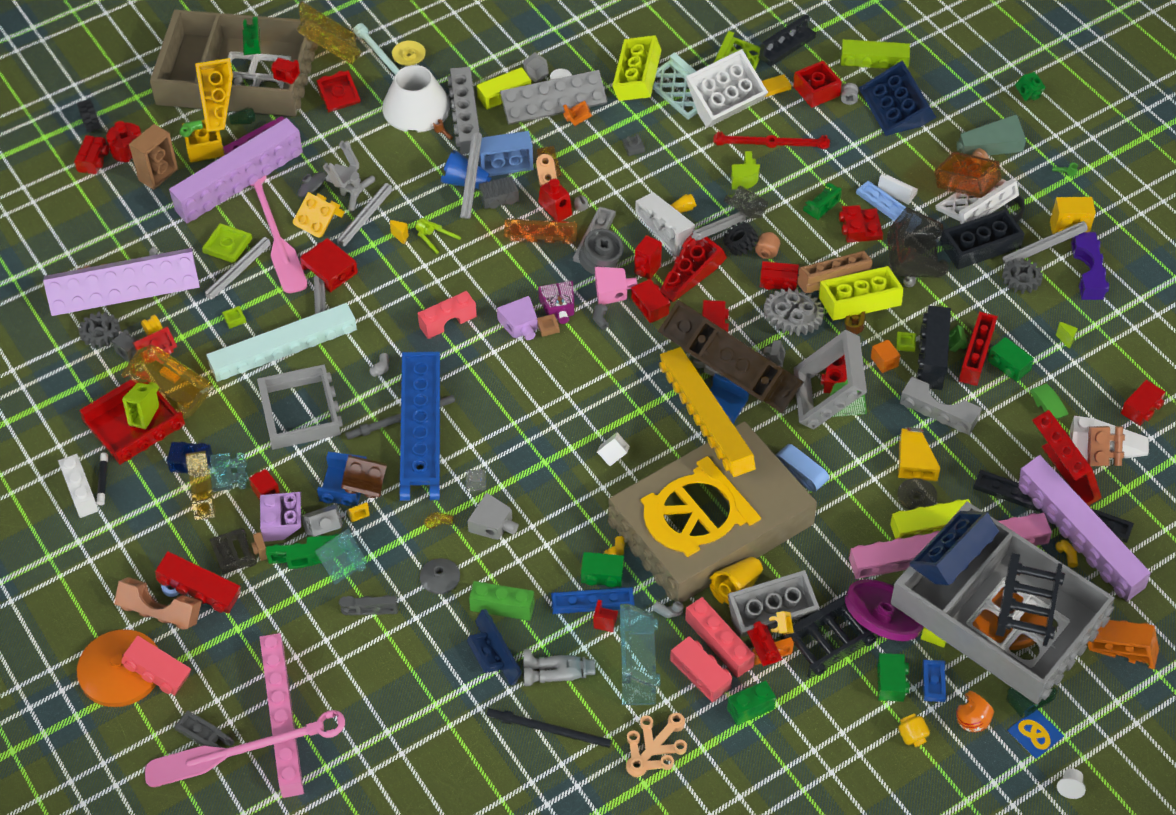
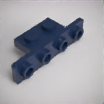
[466,609,522,686]

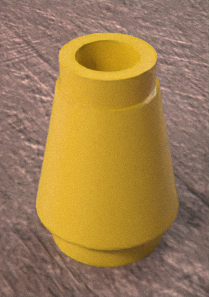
[671,194,697,213]

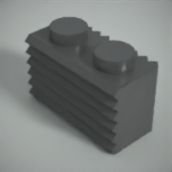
[479,176,519,209]

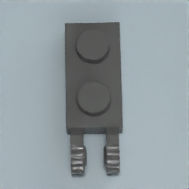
[339,595,398,615]
[174,710,234,748]

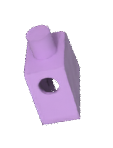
[497,296,538,340]

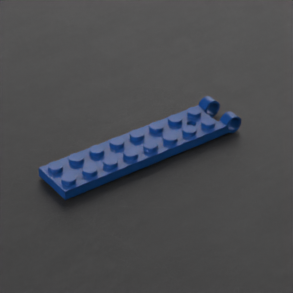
[400,352,440,501]

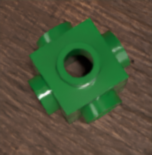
[1015,72,1046,101]

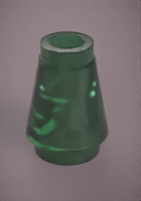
[229,107,256,125]

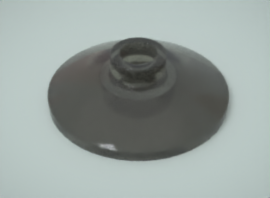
[897,478,937,510]

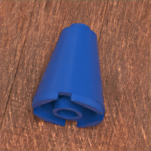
[441,150,492,189]

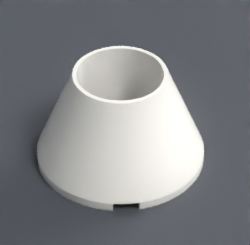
[382,65,451,132]

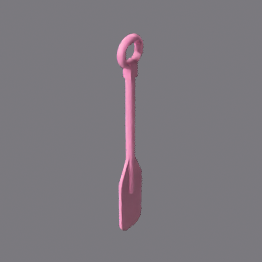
[250,176,307,293]
[145,710,345,787]

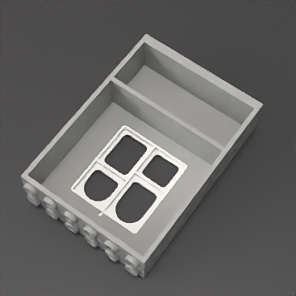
[890,501,1115,704]

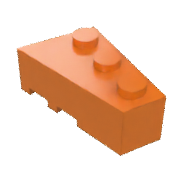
[1087,620,1159,670]

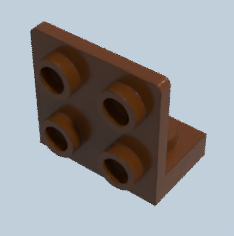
[341,455,387,498]

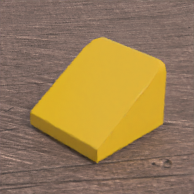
[390,220,409,244]
[347,502,370,522]

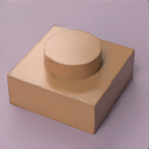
[537,314,560,337]
[251,532,267,561]

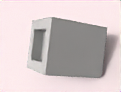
[523,52,549,83]

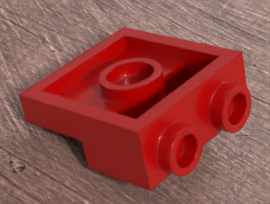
[316,70,361,113]
[839,205,883,243]

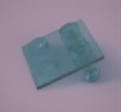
[315,529,368,585]

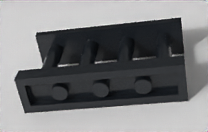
[995,553,1065,647]
[781,594,877,679]

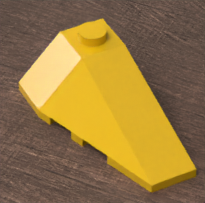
[195,58,233,133]

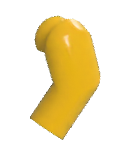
[1055,540,1078,568]

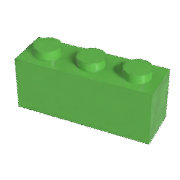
[469,581,535,621]

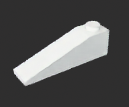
[1070,416,1149,462]

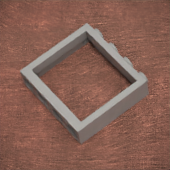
[794,330,867,430]
[257,364,343,450]

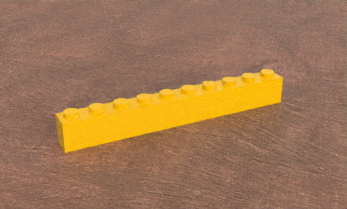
[659,347,756,477]

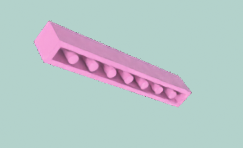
[260,633,304,798]

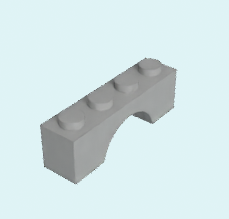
[900,377,982,435]

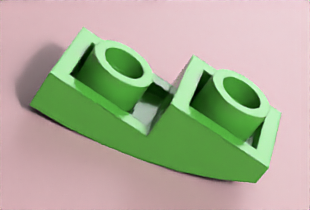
[1030,384,1068,420]

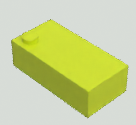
[613,35,662,101]
[819,266,903,321]

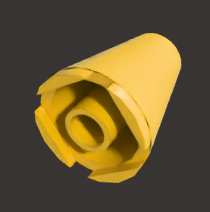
[709,557,763,608]

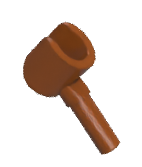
[433,119,453,140]

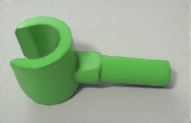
[1052,163,1078,177]

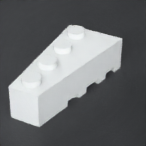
[635,192,695,257]

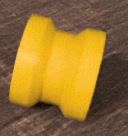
[141,314,163,335]

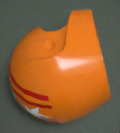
[956,691,994,733]

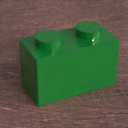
[988,337,1034,382]
[581,552,624,587]
[877,653,910,702]
[727,680,776,726]

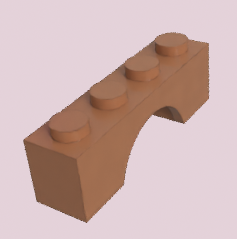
[114,577,202,629]

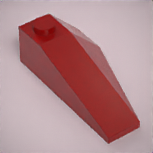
[660,233,727,302]

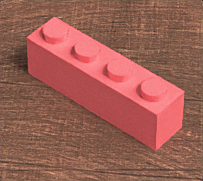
[685,597,755,678]

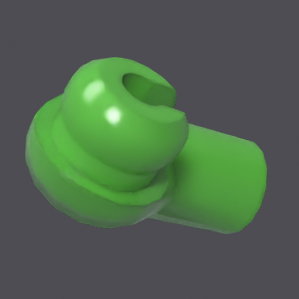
[180,120,203,137]

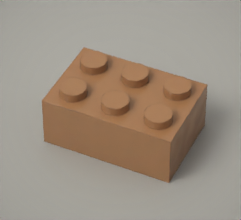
[129,124,178,190]

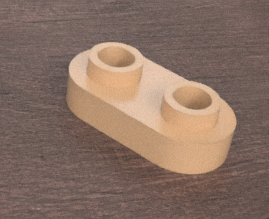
[536,154,557,186]

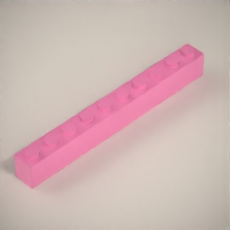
[849,513,1052,579]

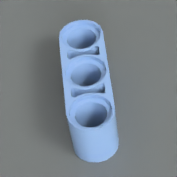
[775,444,829,492]

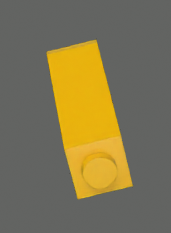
[898,428,940,481]

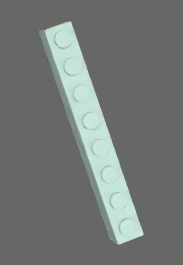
[206,303,357,382]

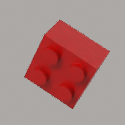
[793,61,842,108]

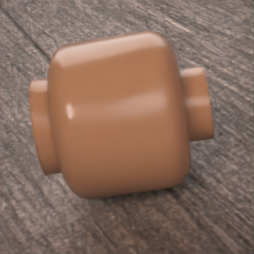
[755,232,780,259]

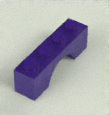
[1071,232,1109,300]

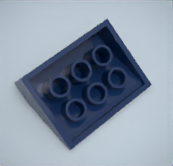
[859,60,936,136]

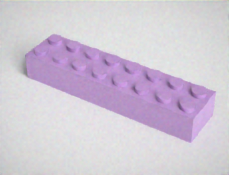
[169,118,303,224]
[43,248,200,316]
[1019,455,1151,601]

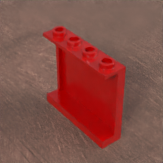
[79,371,185,465]
[1032,410,1102,506]

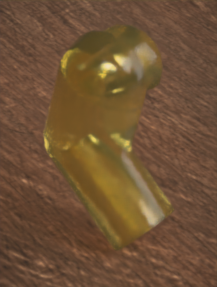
[424,512,454,529]

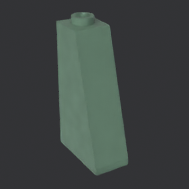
[957,115,1026,158]

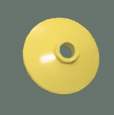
[392,41,426,66]

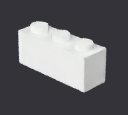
[58,454,99,518]

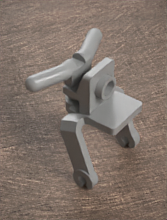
[323,141,375,212]

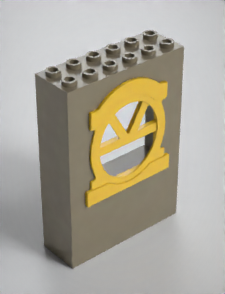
[608,421,817,603]

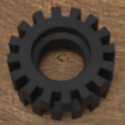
[77,99,101,133]
[723,222,759,256]

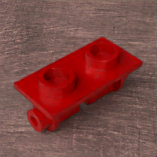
[747,621,783,667]

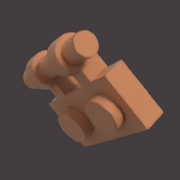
[1088,426,1125,466]

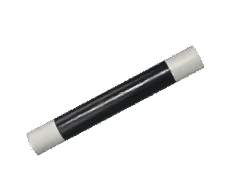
[96,453,108,505]

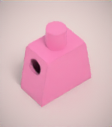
[595,267,637,305]

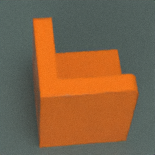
[871,340,901,373]

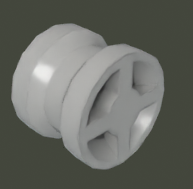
[841,83,858,105]

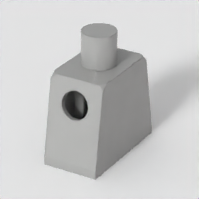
[468,493,519,540]
[301,504,343,536]

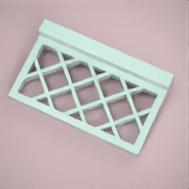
[653,52,698,120]

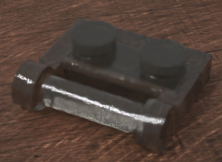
[210,528,257,574]

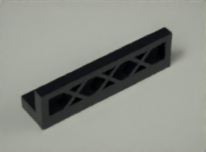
[759,14,816,66]

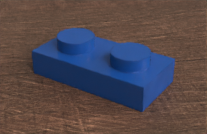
[923,660,946,702]

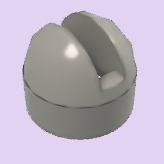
[574,195,588,211]

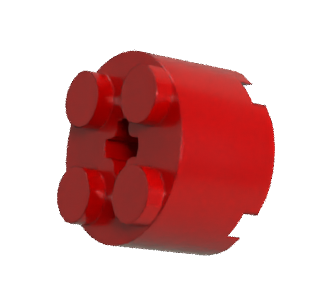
[106,121,142,162]

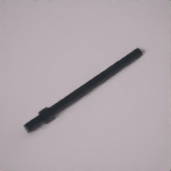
[486,708,612,748]

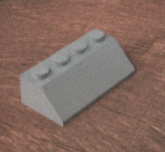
[728,570,819,638]

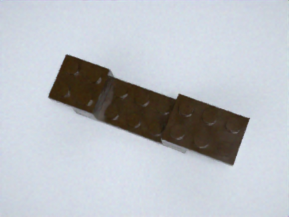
[658,300,804,414]

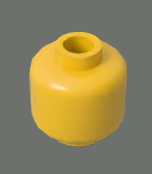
[898,714,930,747]

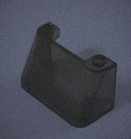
[887,207,949,278]

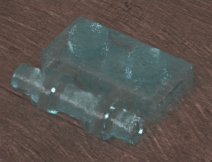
[210,453,248,492]

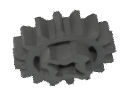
[1002,258,1043,294]
[78,311,121,348]

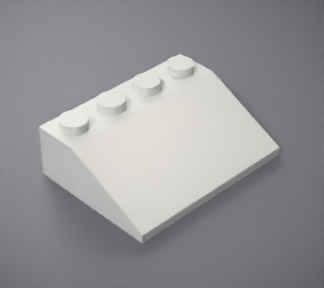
[685,49,768,128]

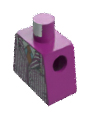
[538,281,574,324]

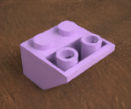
[260,492,301,542]

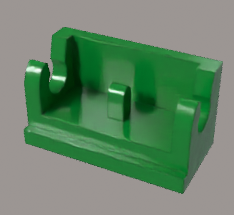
[243,16,261,55]
[803,183,842,220]

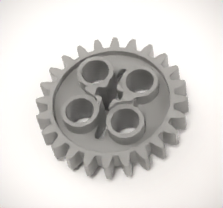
[763,288,824,336]

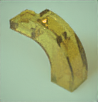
[186,451,215,520]

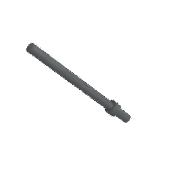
[345,395,455,440]

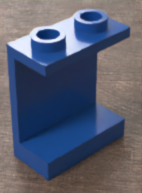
[710,374,749,424]
[317,452,367,506]

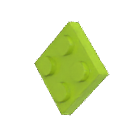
[202,223,252,264]

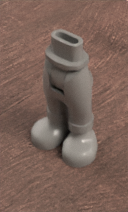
[523,649,595,686]

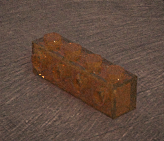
[504,218,578,244]

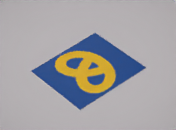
[1007,708,1065,759]

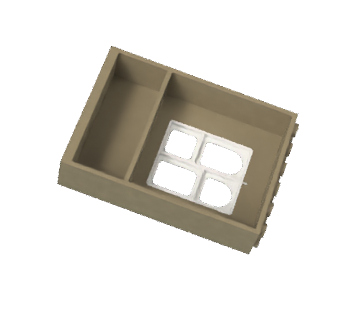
[150,10,318,116]

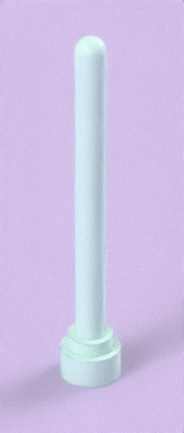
[353,23,399,75]

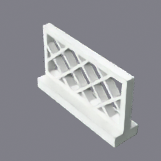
[935,172,1019,224]

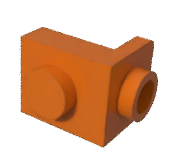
[563,100,592,126]

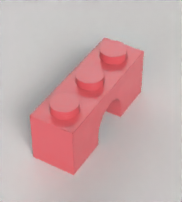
[418,291,477,339]

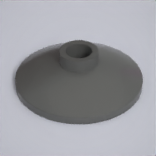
[298,171,327,198]
[420,558,460,594]

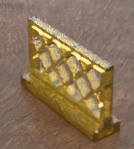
[297,1,362,64]

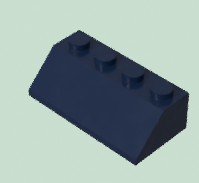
[909,511,999,585]

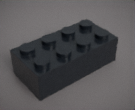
[940,209,1025,270]
[917,305,951,390]

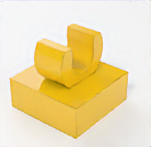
[769,611,794,634]

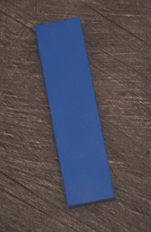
[551,587,634,614]

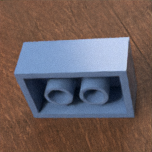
[478,131,533,177]

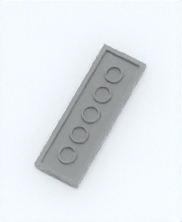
[500,70,607,125]

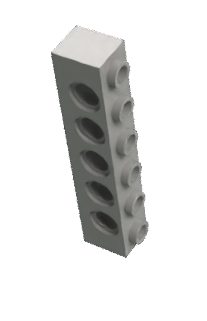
[447,67,479,154]

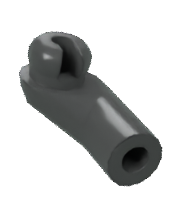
[592,304,609,330]

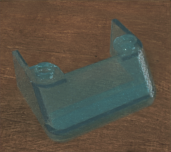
[620,604,660,705]

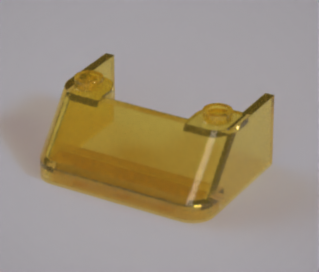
[121,345,214,419]

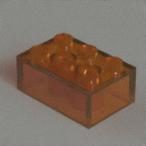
[934,152,1002,198]

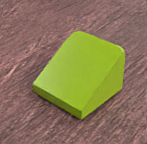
[1056,322,1078,349]

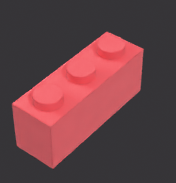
[121,636,191,696]
[670,636,732,703]

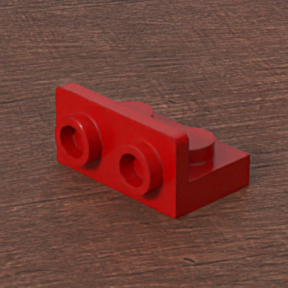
[132,326,177,364]

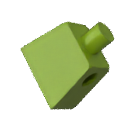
[122,382,159,429]

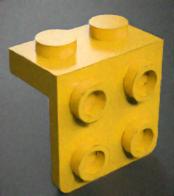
[293,192,345,238]

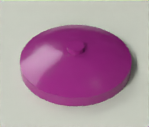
[845,579,924,641]

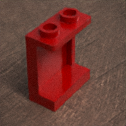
[300,238,358,293]

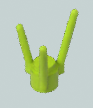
[415,218,461,254]

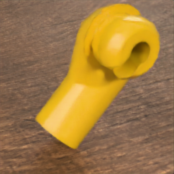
[603,536,625,555]

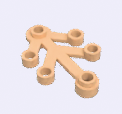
[626,713,687,777]

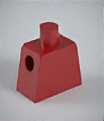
[538,178,572,223]

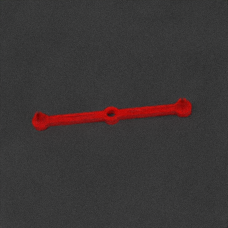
[713,131,830,149]

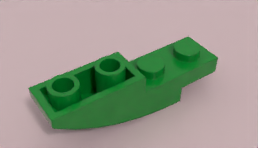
[266,534,349,569]

